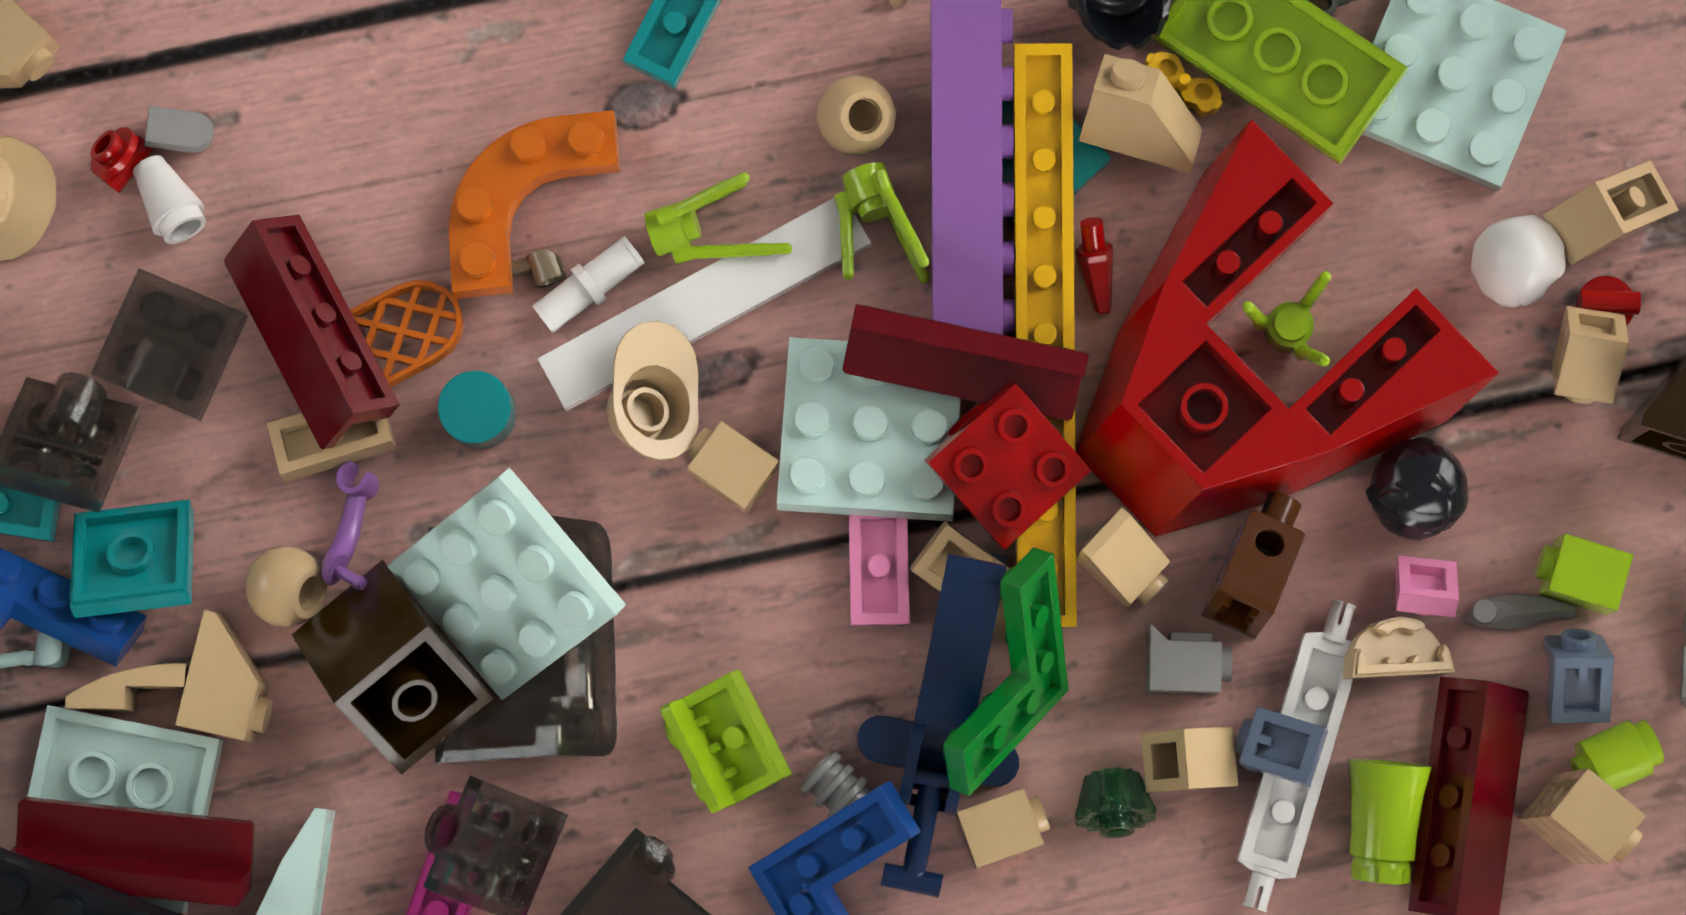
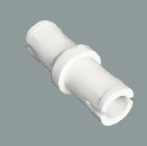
[532,236,645,333]

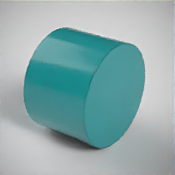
[438,371,516,449]

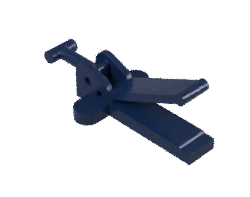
[857,552,1019,898]

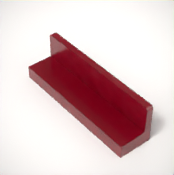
[224,214,400,449]
[842,303,1089,421]
[1408,677,1529,915]
[10,797,255,907]

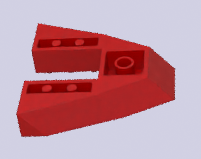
[1076,119,1499,537]

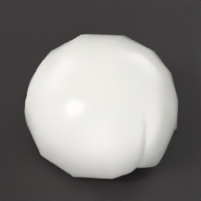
[1471,215,1566,308]

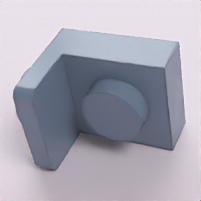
[1544,629,1614,724]
[1235,706,1328,787]

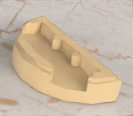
[1343,616,1456,679]

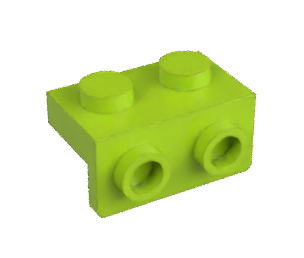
[660,669,792,813]

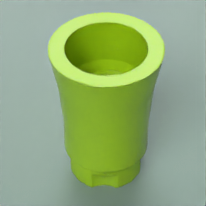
[1348,758,1432,885]

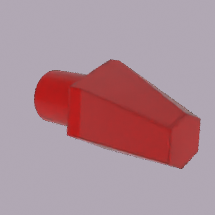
[1075,217,1113,314]

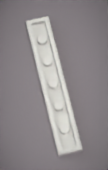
[537,198,871,411]

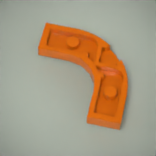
[449,110,620,299]

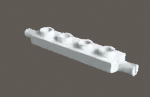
[1236,599,1356,913]

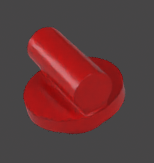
[90,127,154,194]
[1576,276,1641,326]

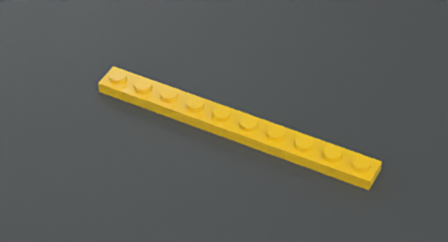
[1013,43,1077,628]

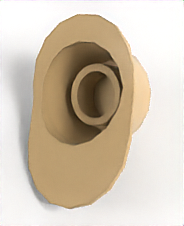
[606,321,699,461]

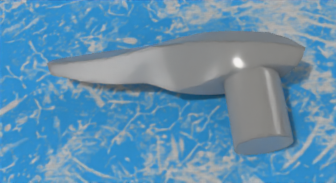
[1462,594,1575,630]

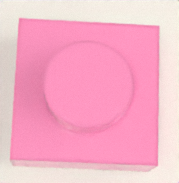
[1394,555,1459,617]

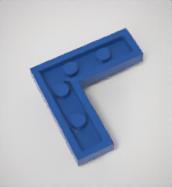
[0,548,147,667]
[748,780,921,915]

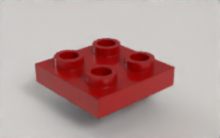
[924,381,1092,550]

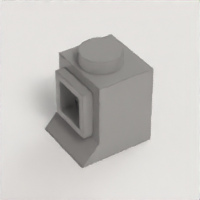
[1146,624,1232,695]

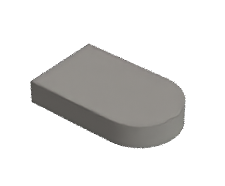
[144,105,214,153]

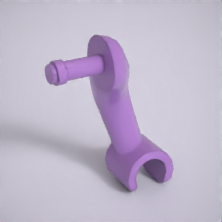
[320,462,379,590]

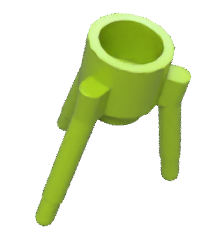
[834,162,930,284]
[644,172,792,265]
[1242,271,1331,367]

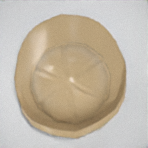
[0,135,56,261]

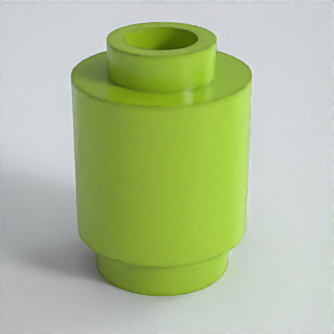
[1570,720,1664,791]

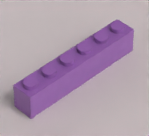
[930,0,1015,335]

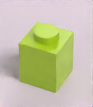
[1535,533,1634,615]

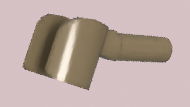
[511,249,566,288]

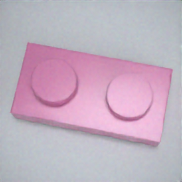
[849,515,910,627]

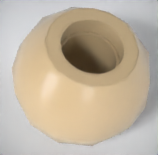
[816,74,897,156]
[244,546,327,627]

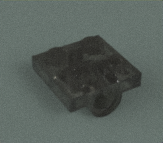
[91,268,248,422]
[0,372,139,513]
[423,775,568,915]

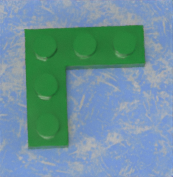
[943,547,1069,796]

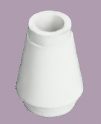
[133,155,206,244]

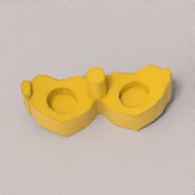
[1143,52,1223,117]

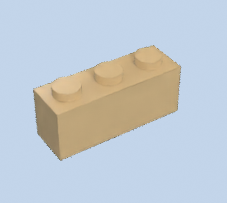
[1518,768,1646,865]

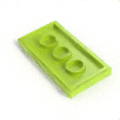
[1153,0,1408,165]

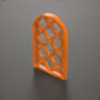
[350,280,464,387]

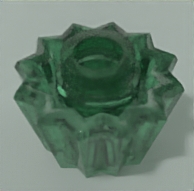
[1075,767,1157,838]

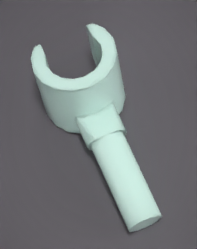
[0,633,70,669]

